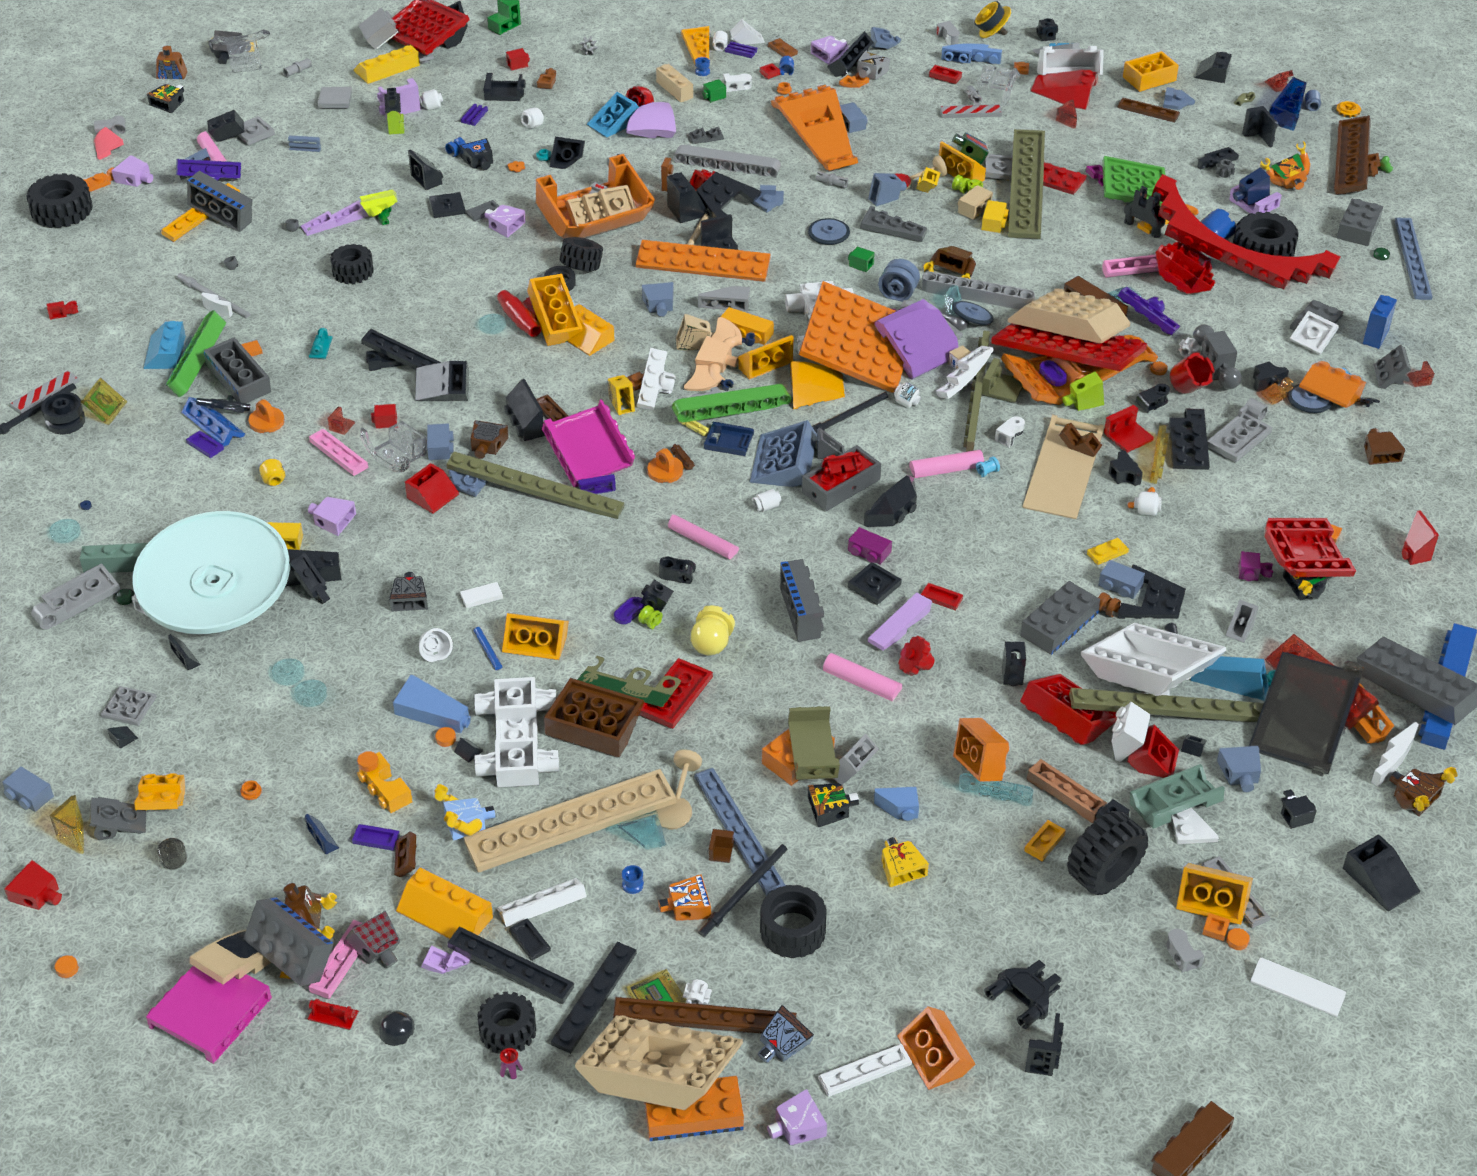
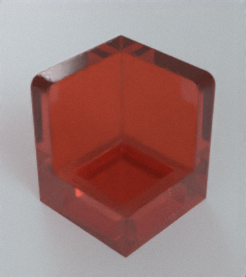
[1408,361,1435,387]
[327,406,355,435]

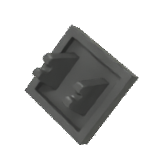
[1373,345,1411,389]

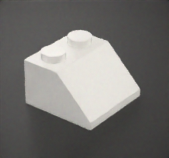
[1112,702,1150,762]

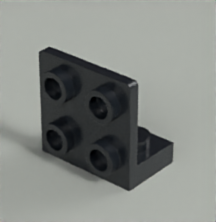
[1242,106,1278,147]
[701,214,738,250]
[1025,1013,1064,1076]

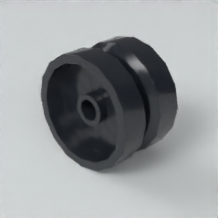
[42,392,85,435]

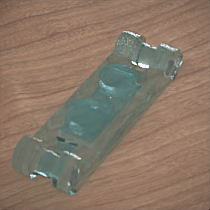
[959,773,1033,806]

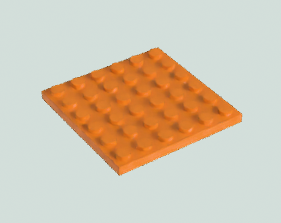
[798,281,904,393]

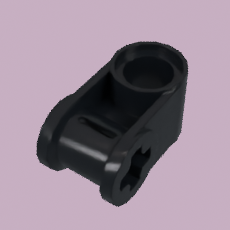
[1136,384,1170,413]
[659,556,696,584]

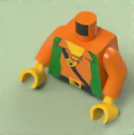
[1260,141,1310,190]

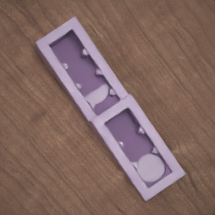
[301,200,369,236]
[868,593,932,651]

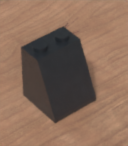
[667,172,710,223]

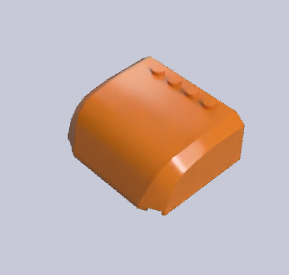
[536,154,655,238]

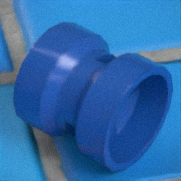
[779,56,794,75]
[695,57,710,76]
[445,137,466,157]
[622,865,644,894]

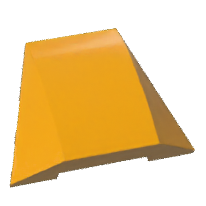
[790,361,845,410]

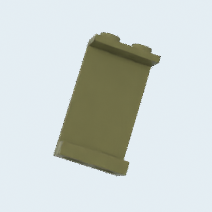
[788,706,840,780]

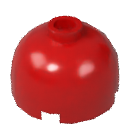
[626,86,654,107]

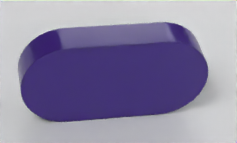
[1040,360,1067,386]
[614,597,645,625]

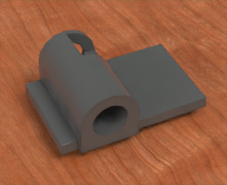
[89,797,146,840]

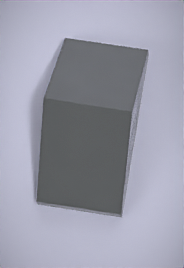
[816,428,845,459]

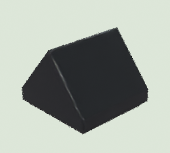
[454,737,483,763]

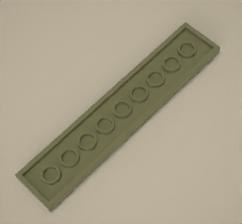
[1008,129,1045,239]

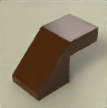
[1059,423,1102,457]

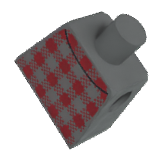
[346,910,400,968]

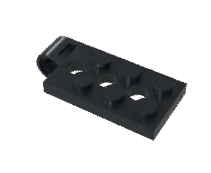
[1168,408,1210,470]

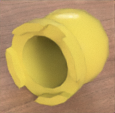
[690,605,735,656]

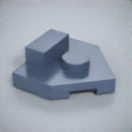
[870,27,901,49]
[1163,87,1195,110]
[752,185,784,213]
[449,470,488,497]

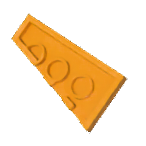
[681,26,709,64]

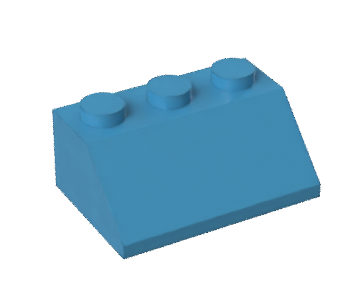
[144,321,186,369]

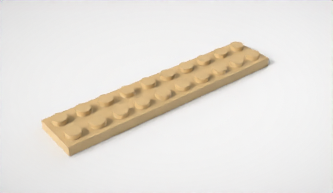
[463,769,677,873]

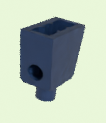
[1233,167,1270,205]

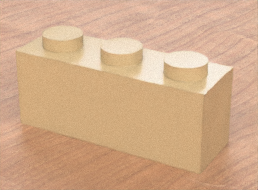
[656,64,693,102]

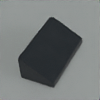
[168,634,201,670]

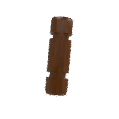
[670,444,695,470]

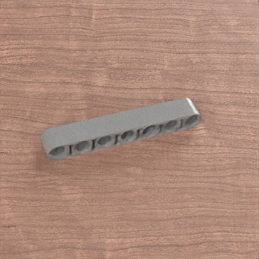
[673,145,781,178]
[921,271,1035,310]

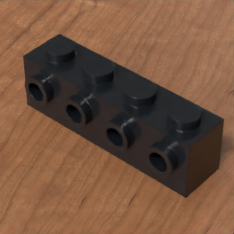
[827,31,874,77]

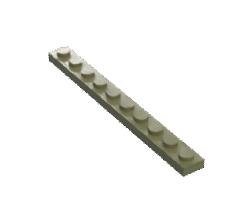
[963,330,990,452]
[447,451,624,519]
[1069,688,1264,722]

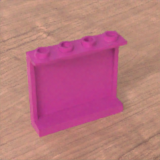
[542,399,635,488]
[146,966,272,1064]

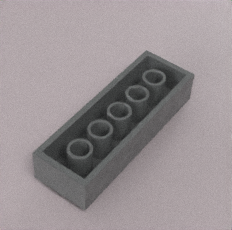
[1357,636,1477,725]

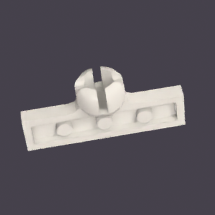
[637,348,676,410]

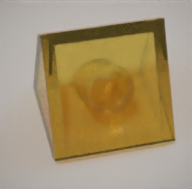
[49,795,84,854]

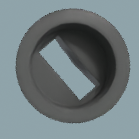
[285,219,299,232]
[223,256,238,270]

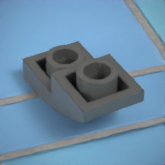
[689,126,724,144]

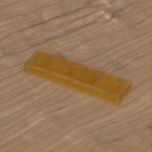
[1150,425,1169,484]

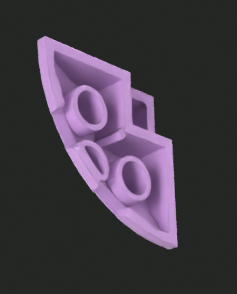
[626,102,676,138]

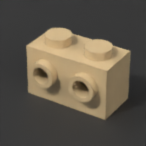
[958,185,993,220]

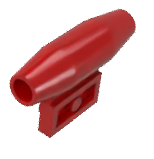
[497,290,541,337]

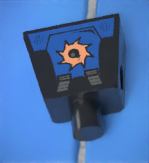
[459,138,493,170]

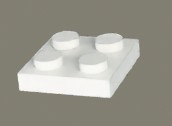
[1290,311,1339,355]

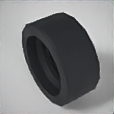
[544,266,576,291]

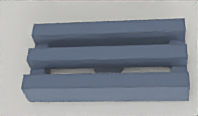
[288,135,321,152]

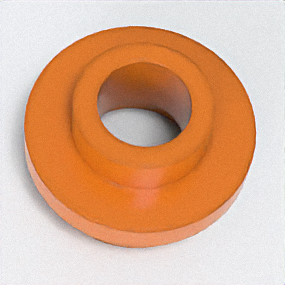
[777,82,792,94]
[240,780,262,800]

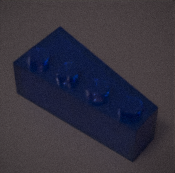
[1269,77,1307,131]

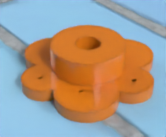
[508,161,525,172]

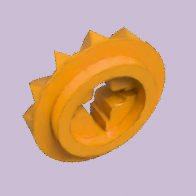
[1336,101,1361,118]

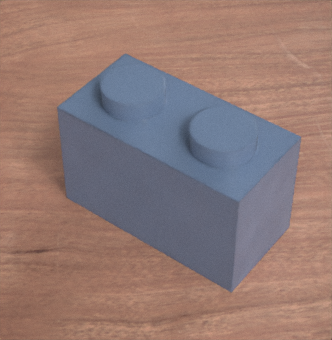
[840,102,868,133]
[427,424,454,460]
[1098,560,1145,599]
[2,766,54,812]

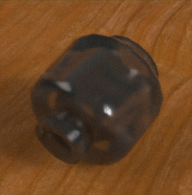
[157,838,187,870]

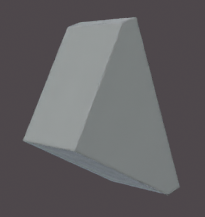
[1226,600,1259,643]

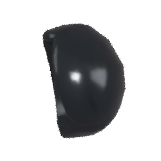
[379,1010,415,1046]

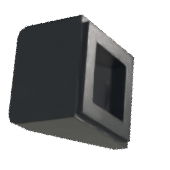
[107,726,138,749]
[1181,734,1207,757]

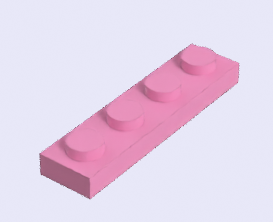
[309,429,368,476]
[309,920,362,999]

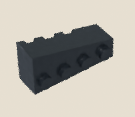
[286,549,342,586]

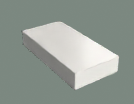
[460,582,503,608]

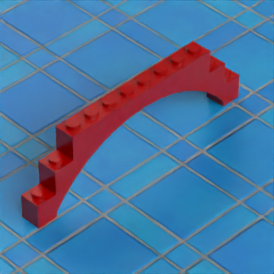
[1151,174,1341,289]

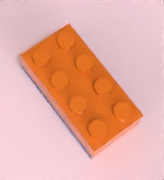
[645,1076,744,1141]

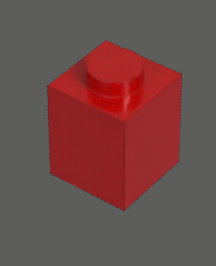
[506,48,530,70]
[371,404,397,429]

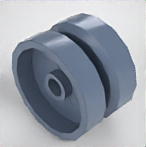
[878,259,920,302]

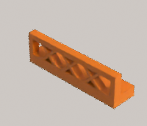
[1323,670,1394,743]

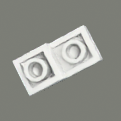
[201,292,233,318]

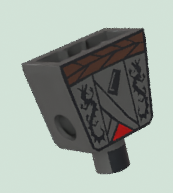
[389,571,428,612]

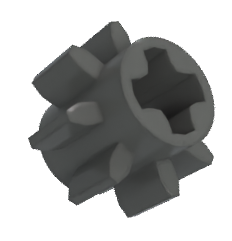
[1215,159,1235,178]

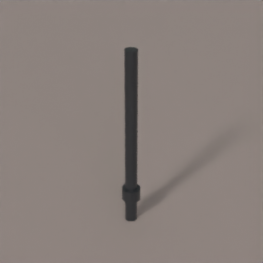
[0,383,76,435]
[812,392,888,433]
[698,844,788,938]

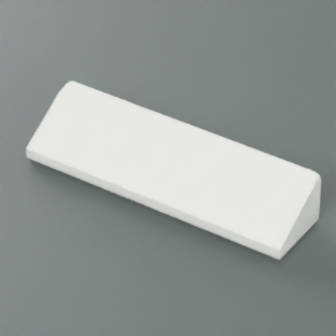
[496,878,587,927]
[1250,958,1346,1017]

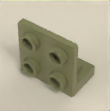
[982,358,1023,403]

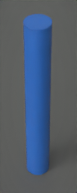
[474,627,502,670]

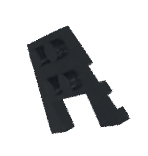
[696,172,762,221]
[1118,564,1186,619]

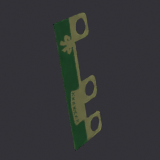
[577,656,681,707]

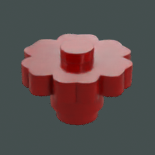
[898,636,935,676]

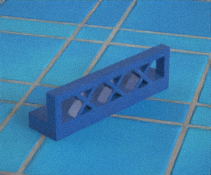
[182,397,245,446]

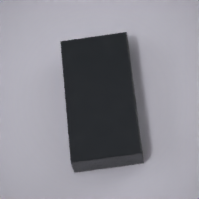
[509,918,551,961]

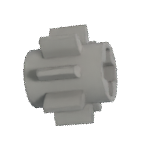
[579,36,598,55]

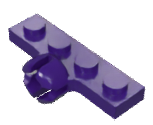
[176,159,241,180]
[1117,286,1180,335]

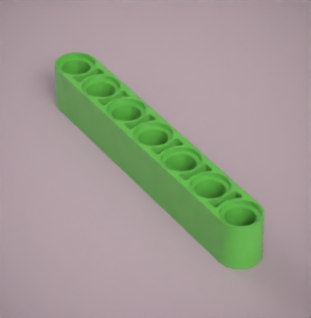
[166,310,226,397]
[671,384,791,422]

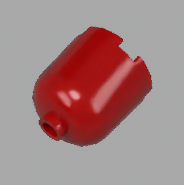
[1170,353,1215,394]

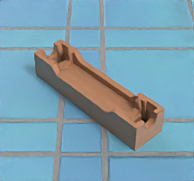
[1027,759,1107,823]

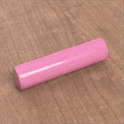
[197,131,227,161]
[1102,254,1159,278]
[909,450,984,478]
[668,515,739,560]
[823,653,902,701]

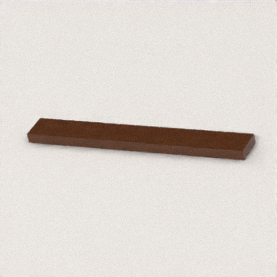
[613,997,797,1034]

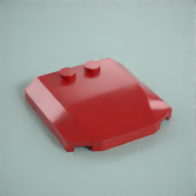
[1264,518,1356,577]

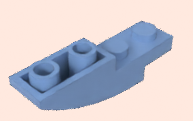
[941,44,1002,64]

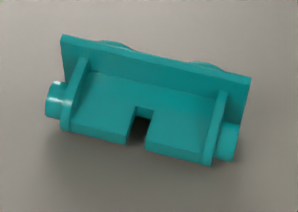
[309,328,333,359]

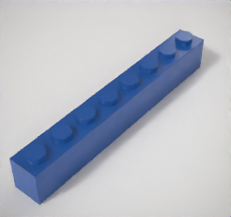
[1418,623,1477,750]

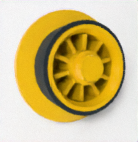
[974,1,1011,38]

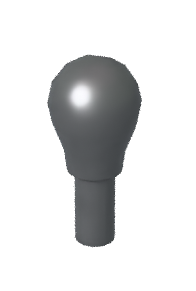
[941,312,968,331]

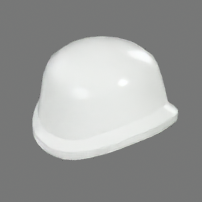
[419,628,453,662]

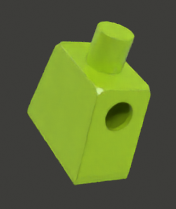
[1062,371,1104,411]

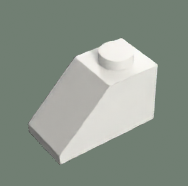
[730,19,764,45]

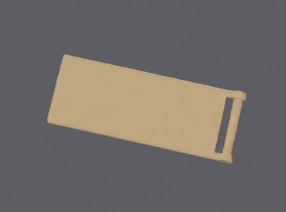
[1023,414,1105,519]

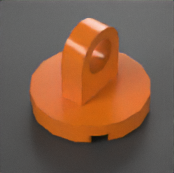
[248,399,285,433]
[647,448,683,483]

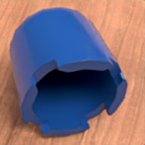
[1200,208,1236,240]

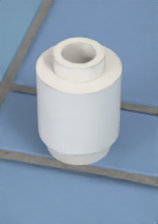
[713,31,728,51]
[753,489,781,512]

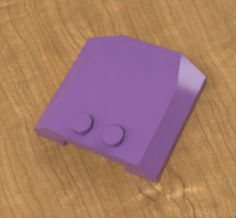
[875,299,959,380]

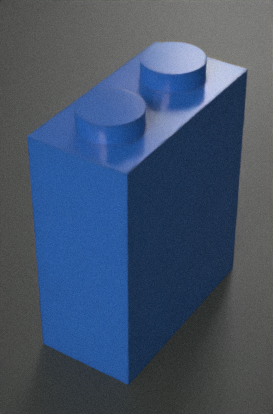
[1363,295,1397,349]

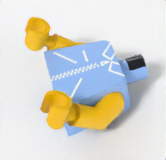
[434,784,495,840]

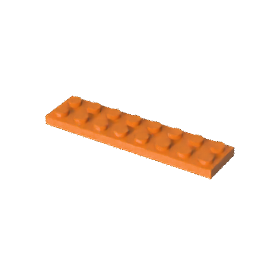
[636,240,771,282]

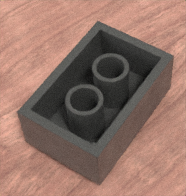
[1337,198,1384,246]

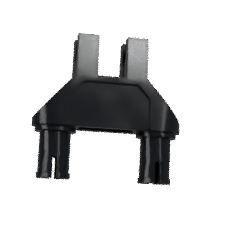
[1123,186,1166,238]
[984,960,1062,1029]

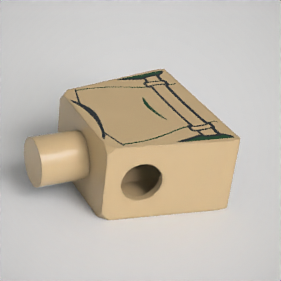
[675,314,714,350]

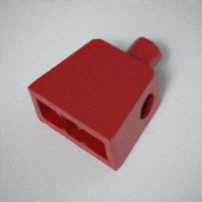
[4,860,62,910]

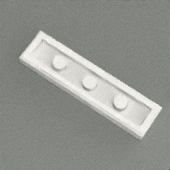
[818,1044,912,1097]

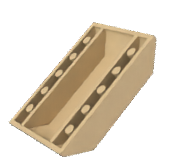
[1008,289,1130,343]

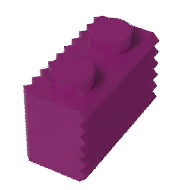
[848,527,892,565]

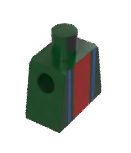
[952,132,989,165]

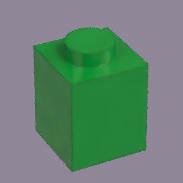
[702,79,726,103]
[848,246,875,272]

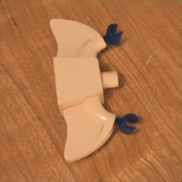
[684,317,755,391]

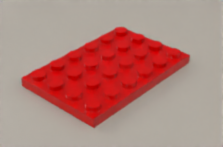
[391,0,470,56]

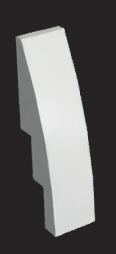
[936,346,993,399]
[1371,722,1419,787]

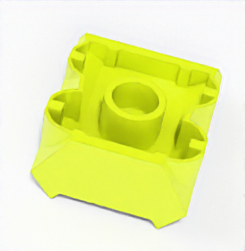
[360,190,398,217]

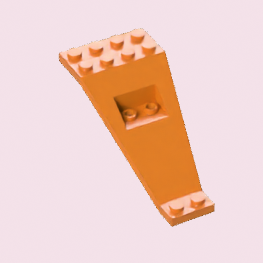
[771,85,858,171]
[1001,335,1158,405]

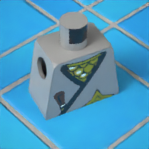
[857,51,890,80]

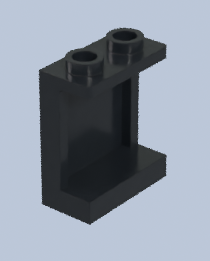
[483,73,526,101]

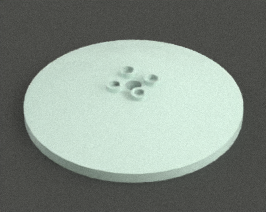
[133,511,290,634]

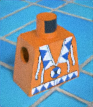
[658,874,711,921]

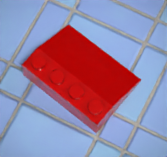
[1020,674,1117,745]

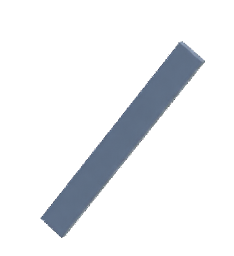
[1395,218,1433,300]
[694,768,786,896]

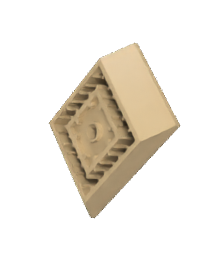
[575,1015,743,1110]

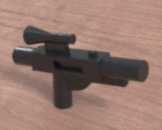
[196,395,251,413]

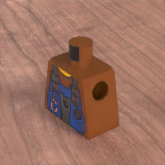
[156,46,188,80]

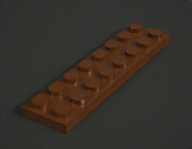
[1334,115,1371,195]

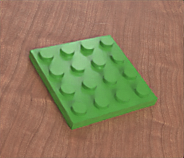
[1102,156,1165,206]

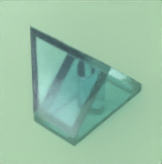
[617,811,666,849]

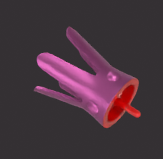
[500,1048,523,1079]

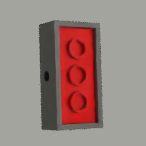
[802,445,881,511]

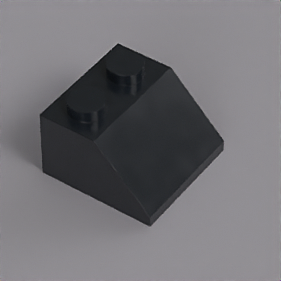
[1195,52,1232,84]
[408,149,443,190]

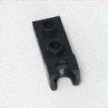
[366,350,405,371]

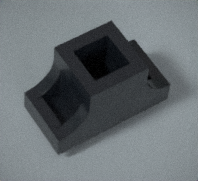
[1253,361,1289,392]
[1108,450,1143,486]

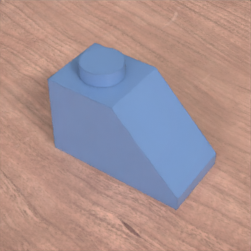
[874,787,919,821]

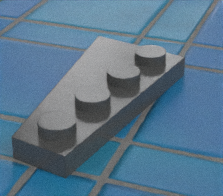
[860,206,927,242]

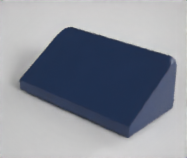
[305,814,339,854]

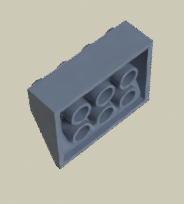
[750,420,817,487]

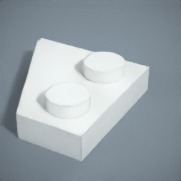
[1171,808,1219,844]

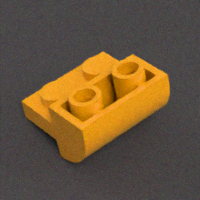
[134,773,185,810]

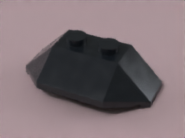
[864,475,917,527]

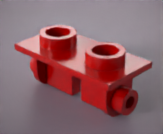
[821,452,861,475]
[308,998,359,1030]

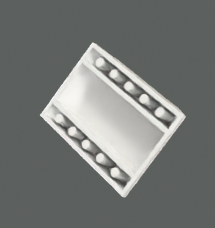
[1081,623,1226,696]

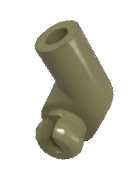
[1234,92,1256,106]

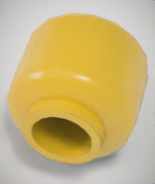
[259,459,286,486]

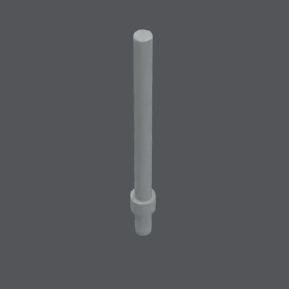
[177,273,251,318]

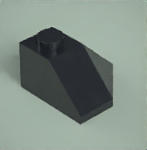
[550,136,585,169]

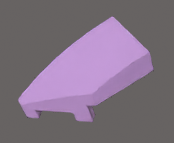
[421,946,470,974]

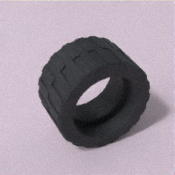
[760,885,827,958]

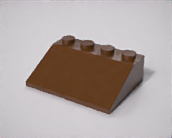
[544,678,644,757]

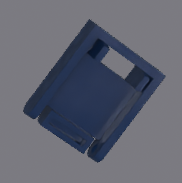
[704,421,754,456]

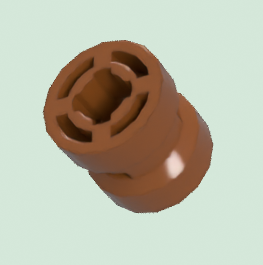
[1098,592,1121,617]

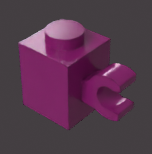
[1238,551,1273,581]

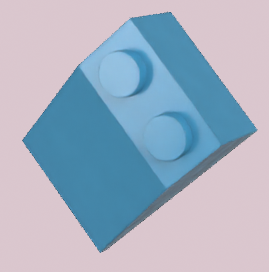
[587,92,639,138]

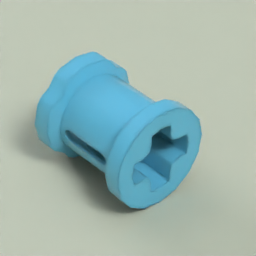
[976,456,1000,477]

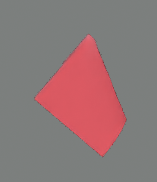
[94,127,124,160]

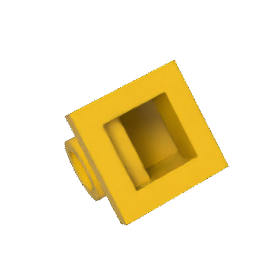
[916,167,940,193]

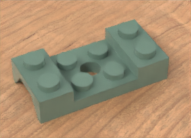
[1129,764,1225,829]

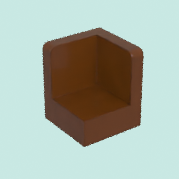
[709,829,734,863]

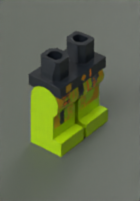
[385,88,404,135]

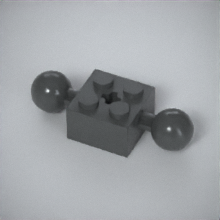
[1193,324,1242,389]

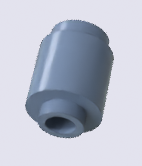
[1305,90,1321,111]

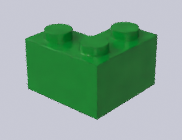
[487,0,521,35]

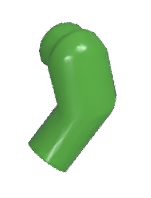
[1379,156,1393,173]

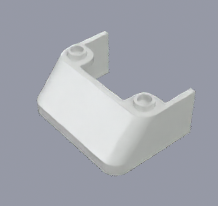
[1037,46,1104,75]

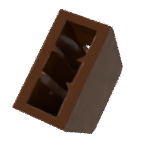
[1364,428,1405,465]

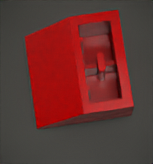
[405,463,459,514]

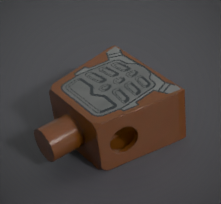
[471,420,509,459]

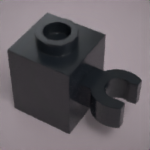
[1281,789,1317,829]

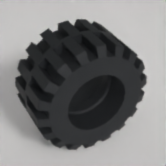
[559,237,603,271]
[330,244,374,285]
[477,991,536,1054]

